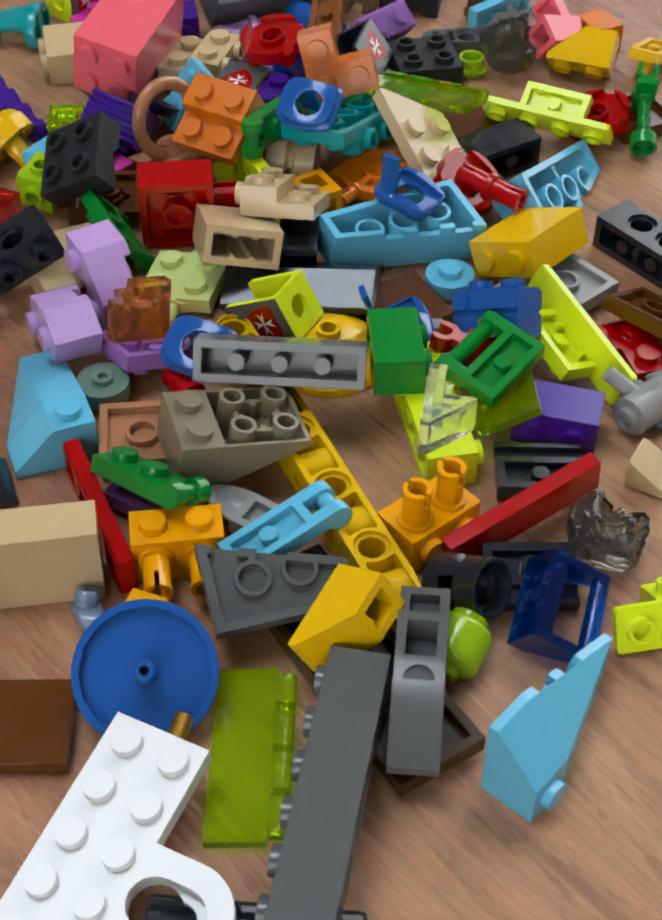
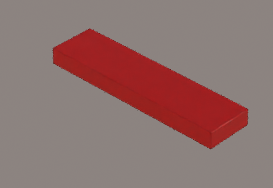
[62,439,138,594]
[442,452,601,555]

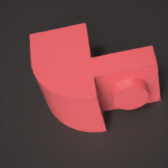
[525,0,582,60]

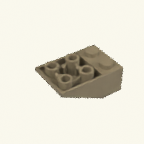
[157,385,312,484]

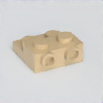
[157,29,244,78]
[234,167,330,221]

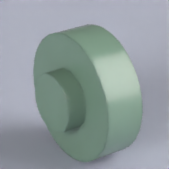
[76,362,131,410]

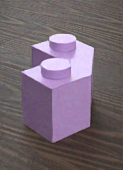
[64,219,149,331]
[25,284,103,364]

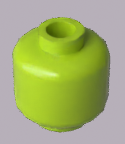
[445,607,493,683]

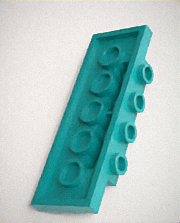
[281,78,434,156]

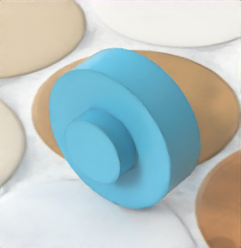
[425,258,475,301]

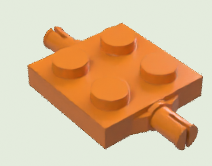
[329,145,411,208]

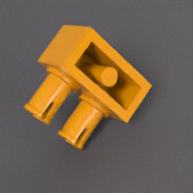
[377,456,481,572]
[128,503,225,601]

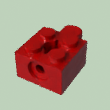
[137,159,244,249]

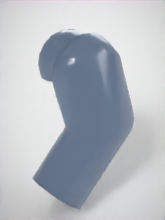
[71,586,105,632]

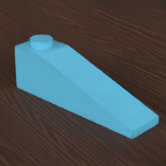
[492,139,600,219]
[6,350,99,480]
[481,633,612,823]

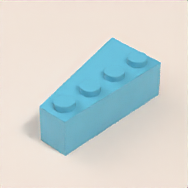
[317,179,487,267]

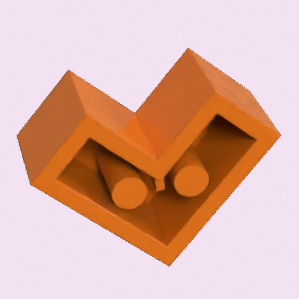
[296,22,380,103]

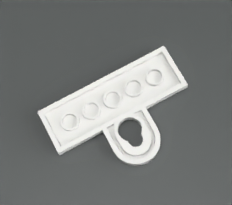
[0,712,237,920]

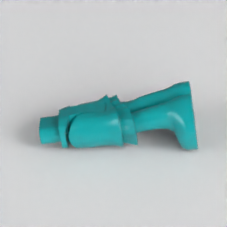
[0,2,51,50]

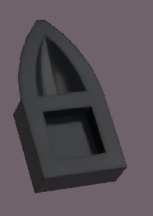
[127,90,181,119]

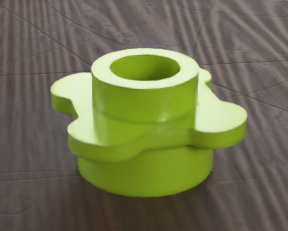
[459,50,488,78]

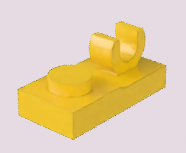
[628,37,662,76]

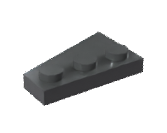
[194,544,348,640]

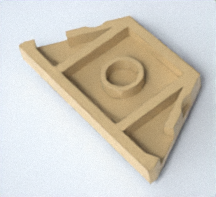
[372,88,465,180]

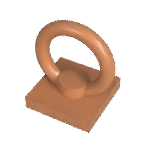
[128,76,217,170]

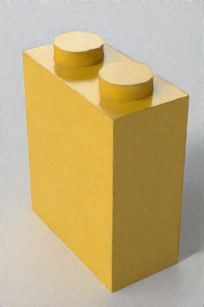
[468,207,589,278]

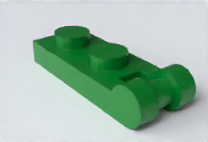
[241,95,302,159]
[90,446,211,509]

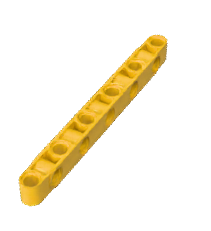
[216,314,422,633]

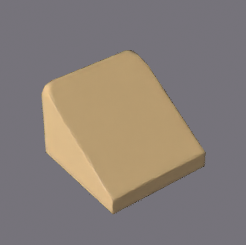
[624,438,662,499]

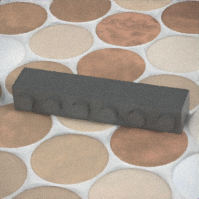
[255,645,391,920]

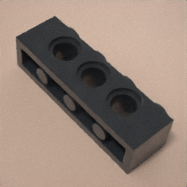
[593,199,662,290]
[0,204,65,296]

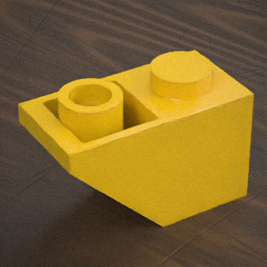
[546,26,620,80]
[288,563,405,672]

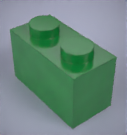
[366,307,433,396]

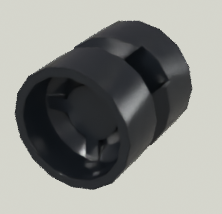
[421,551,513,619]

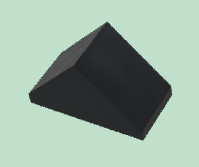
[280,217,318,262]

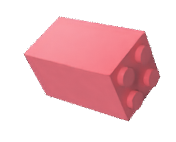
[74,0,184,101]

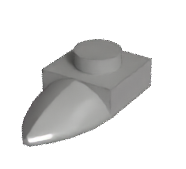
[208,484,279,533]

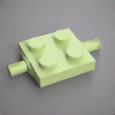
[143,247,227,329]

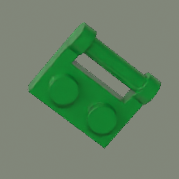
[81,188,155,273]
[433,310,545,408]

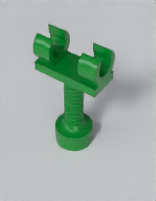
[629,62,660,156]

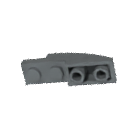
[386,586,451,777]

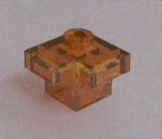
[107,276,171,343]

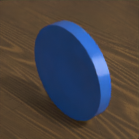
[71,599,219,735]

